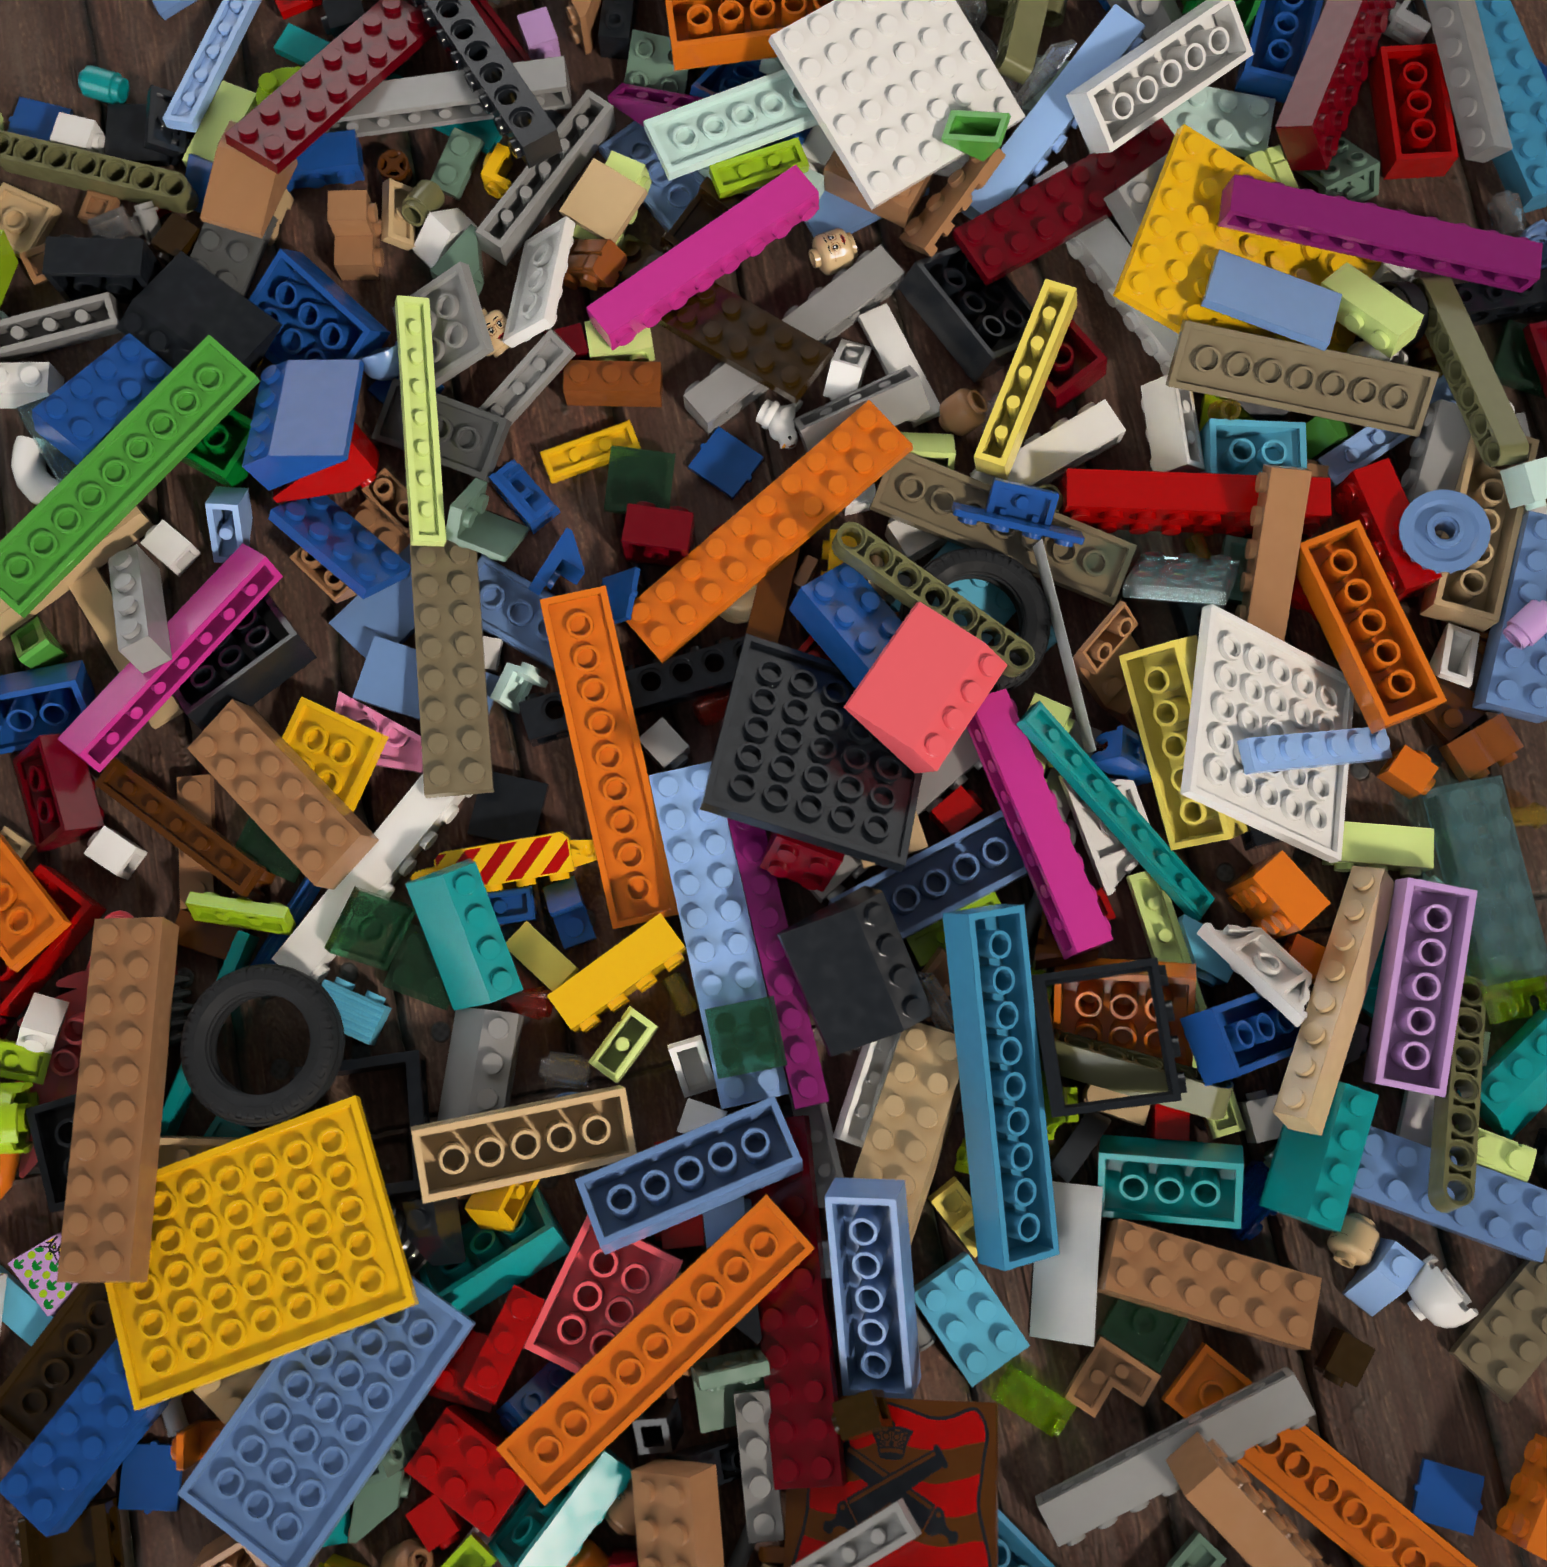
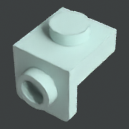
[490,662,548,714]

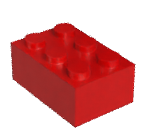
[404,1404,528,1537]

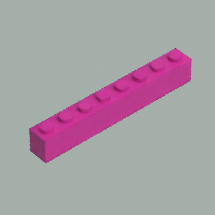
[586,164,819,350]
[57,543,283,773]
[967,689,1113,960]

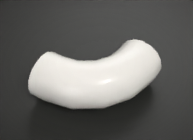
[11,436,61,505]

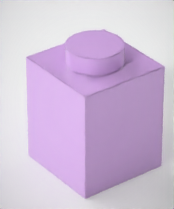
[517,6,561,60]

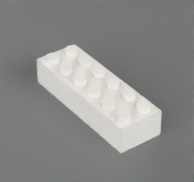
[1066,0,1253,154]

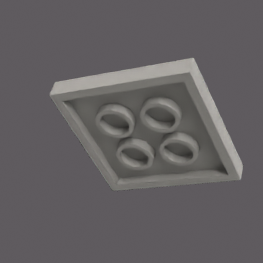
[392,261,494,388]

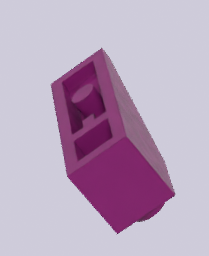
[607,83,704,127]

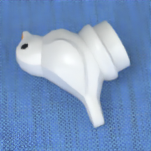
[756,399,803,449]

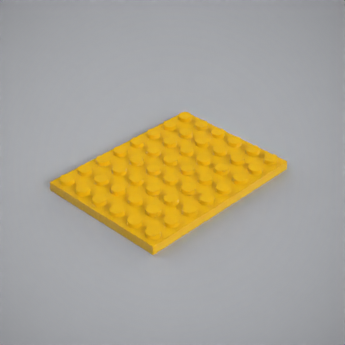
[1113,124,1382,353]
[105,1095,419,1411]

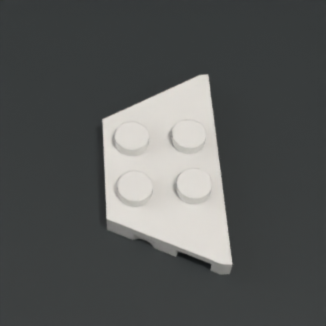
[1058,775,1150,896]
[1197,923,1312,1027]

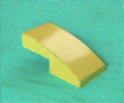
[506,920,579,991]
[928,1176,977,1258]

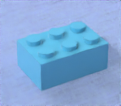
[914,1251,1030,1387]

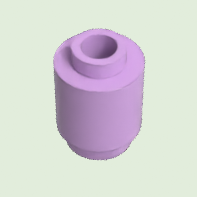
[1503,600,1547,650]

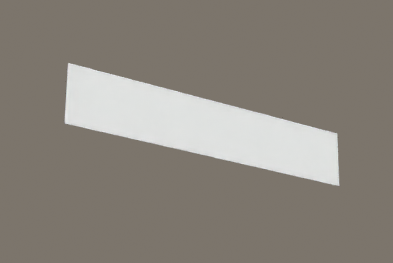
[1033,539,1096,753]

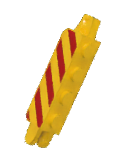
[410,831,597,893]

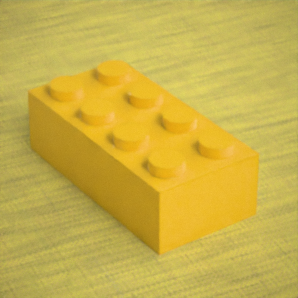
[547,913,687,1033]

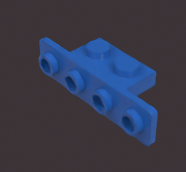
[952,477,1085,547]

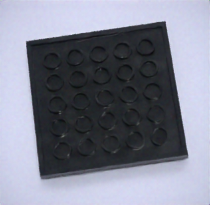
[700,634,922,872]

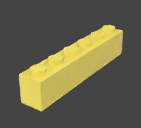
[974,279,1077,480]

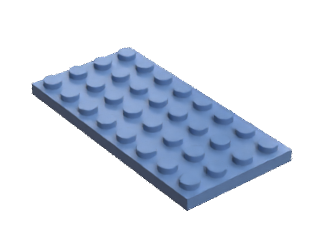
[177,1275,476,1567]

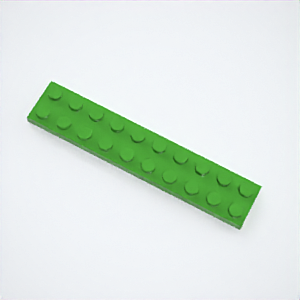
[0,335,260,618]

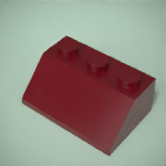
[12,734,104,853]

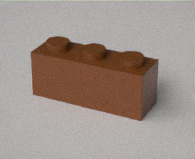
[563,360,663,407]

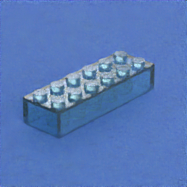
[1422,775,1547,986]

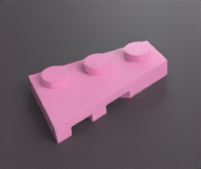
[335,691,423,774]

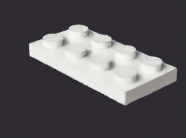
[502,216,576,348]

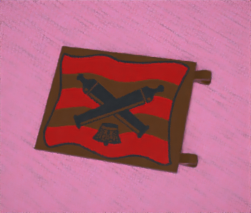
[759,1396,998,1567]

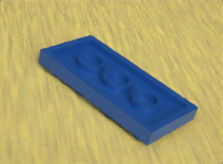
[268,495,411,600]

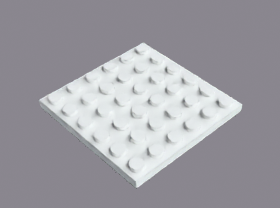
[768,0,1025,210]
[1180,603,1354,863]

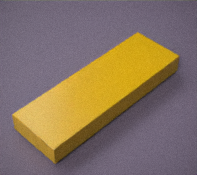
[540,420,641,484]

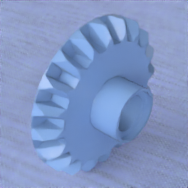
[1398,490,1491,574]

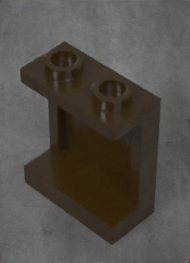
[660,177,740,254]
[15,1496,125,1567]

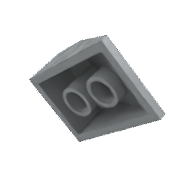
[1103,153,1168,245]

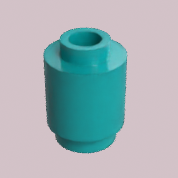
[78,65,129,104]

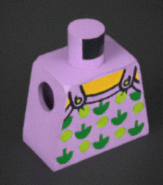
[8,1232,79,1317]

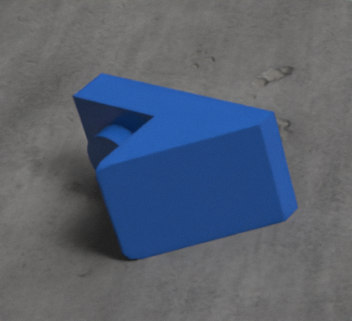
[528,527,585,596]
[543,876,597,951]

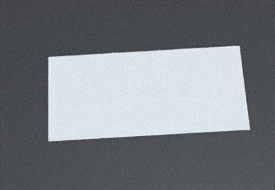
[1029,1181,1103,1347]

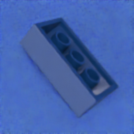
[0,660,95,755]

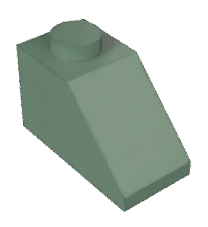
[430,224,484,295]
[348,1467,413,1544]

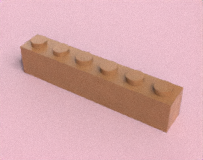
[1235,464,1312,641]

